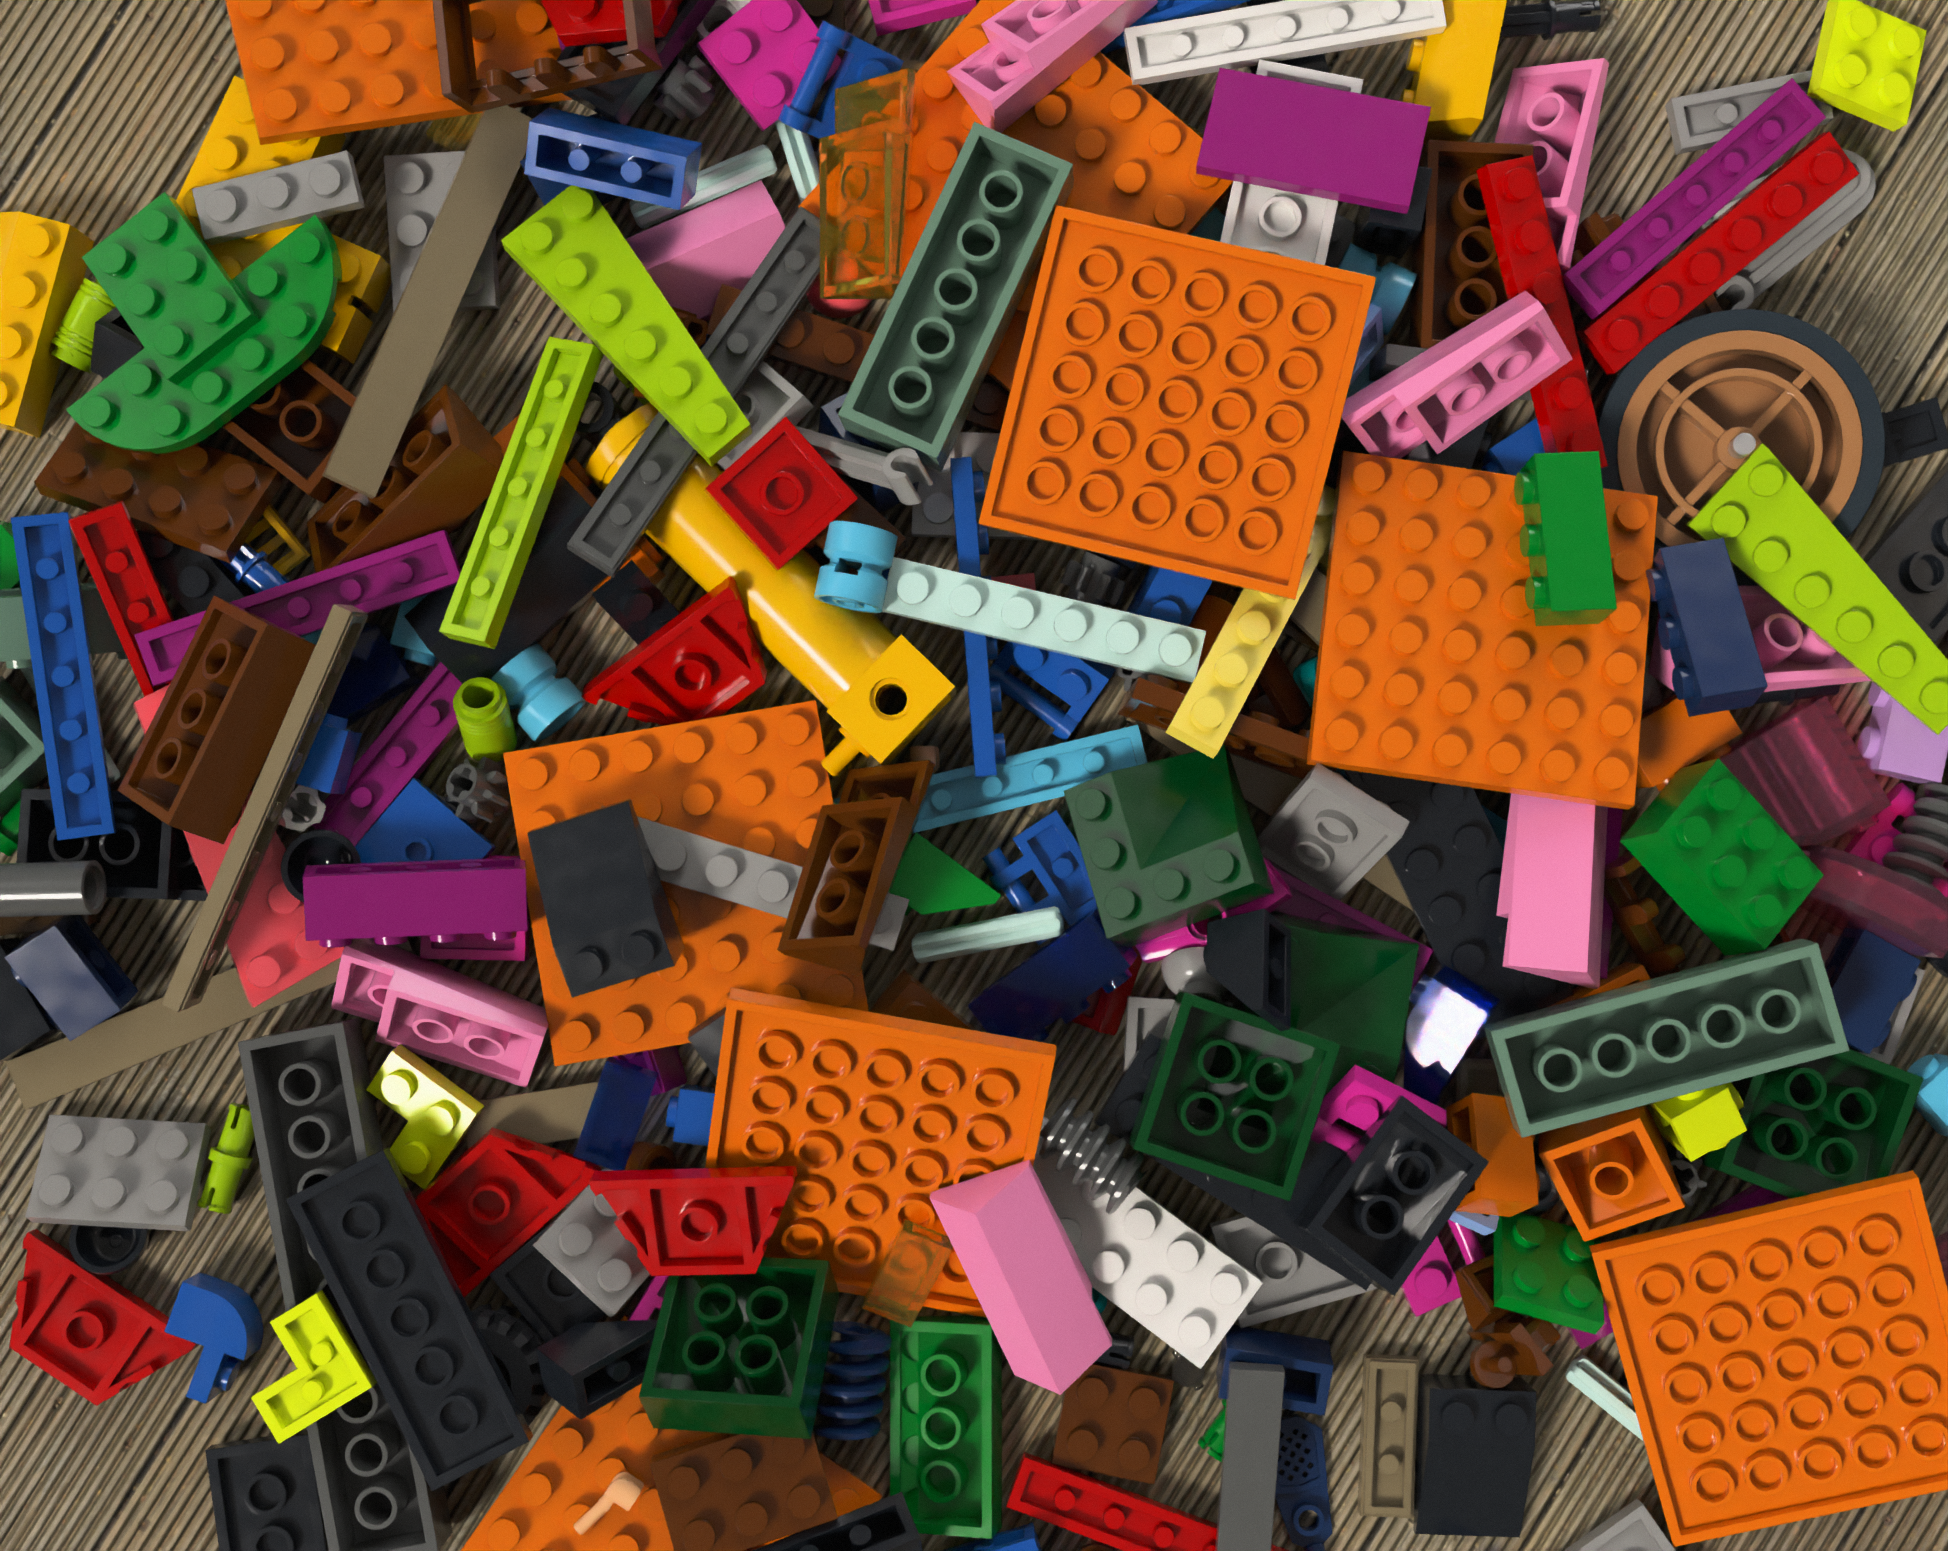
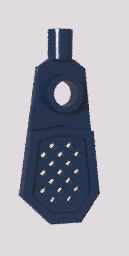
[1275,1414,1332,1551]

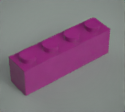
[303,857,528,948]

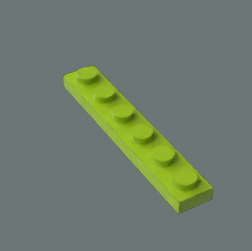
[439,336,604,649]

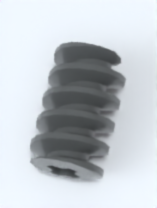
[1874,782,1948,901]
[1039,1096,1149,1215]

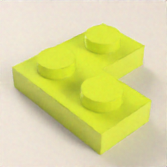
[366,1044,484,1189]
[251,1290,377,1444]

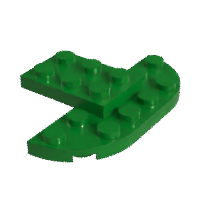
[66,192,342,454]

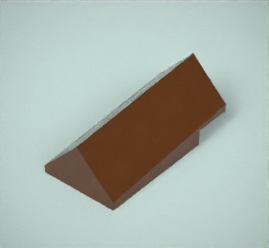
[777,760,935,976]

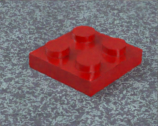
[704,417,858,571]

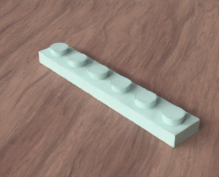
[882,557,1206,684]

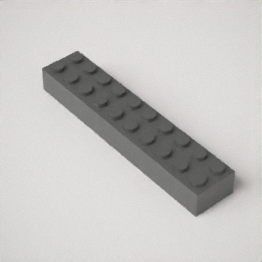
[238,1017,453,1551]

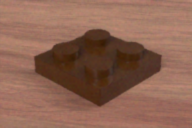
[1051,1361,1174,1484]

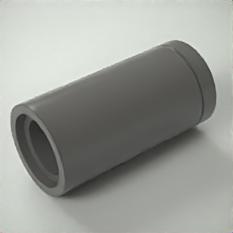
[0,861,107,917]

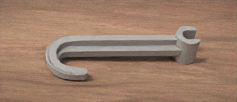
[1713,149,1876,310]
[795,426,933,505]

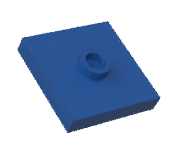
[355,778,496,863]

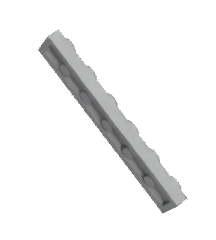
[601,806,909,951]

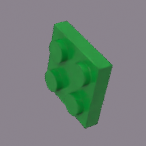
[1494,1213,1604,1334]

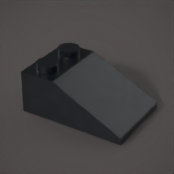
[527,799,685,997]
[1293,1095,1489,1296]
[1413,1374,1537,1538]

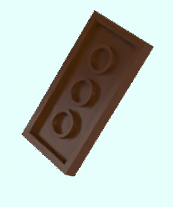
[34,422,282,564]
[1118,675,1337,780]

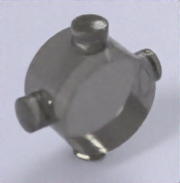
[1167,1350,1210,1391]

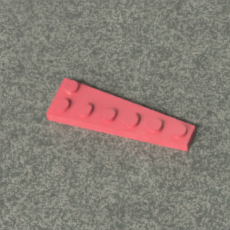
[133,684,344,1008]

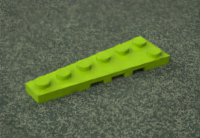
[501,185,752,467]
[1686,443,1948,735]

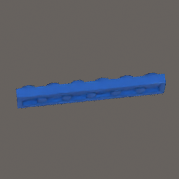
[950,457,1006,778]
[11,512,117,841]

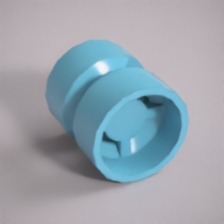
[1338,243,1417,336]
[814,521,898,613]
[491,644,587,743]

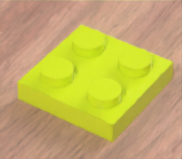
[1807,0,1927,132]

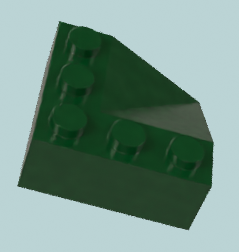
[1064,745,1274,948]
[1240,911,1419,1095]
[1129,989,1341,1201]
[1700,1049,1924,1199]
[639,1257,839,1439]

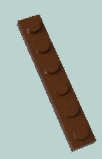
[706,284,1010,433]

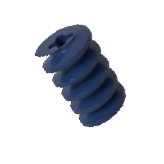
[813,1321,892,1441]

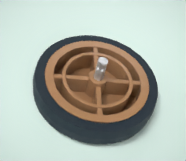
[1597,309,1885,586]

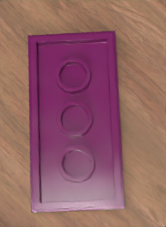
[1196,68,1431,214]

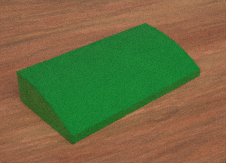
[890,1316,1002,1539]

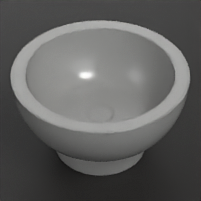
[1161,947,1228,1003]

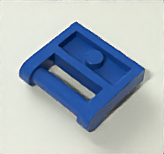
[778,20,904,152]
[989,641,1116,742]

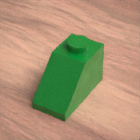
[890,833,1001,916]

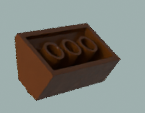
[1409,140,1534,349]
[307,384,504,573]
[118,595,316,844]

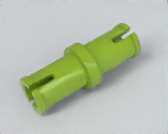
[197,1103,254,1214]

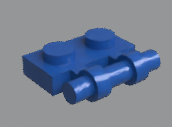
[982,810,1098,945]

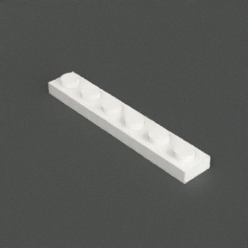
[1123,0,1447,85]

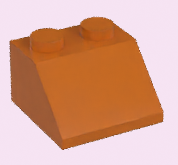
[1539,1105,1685,1242]

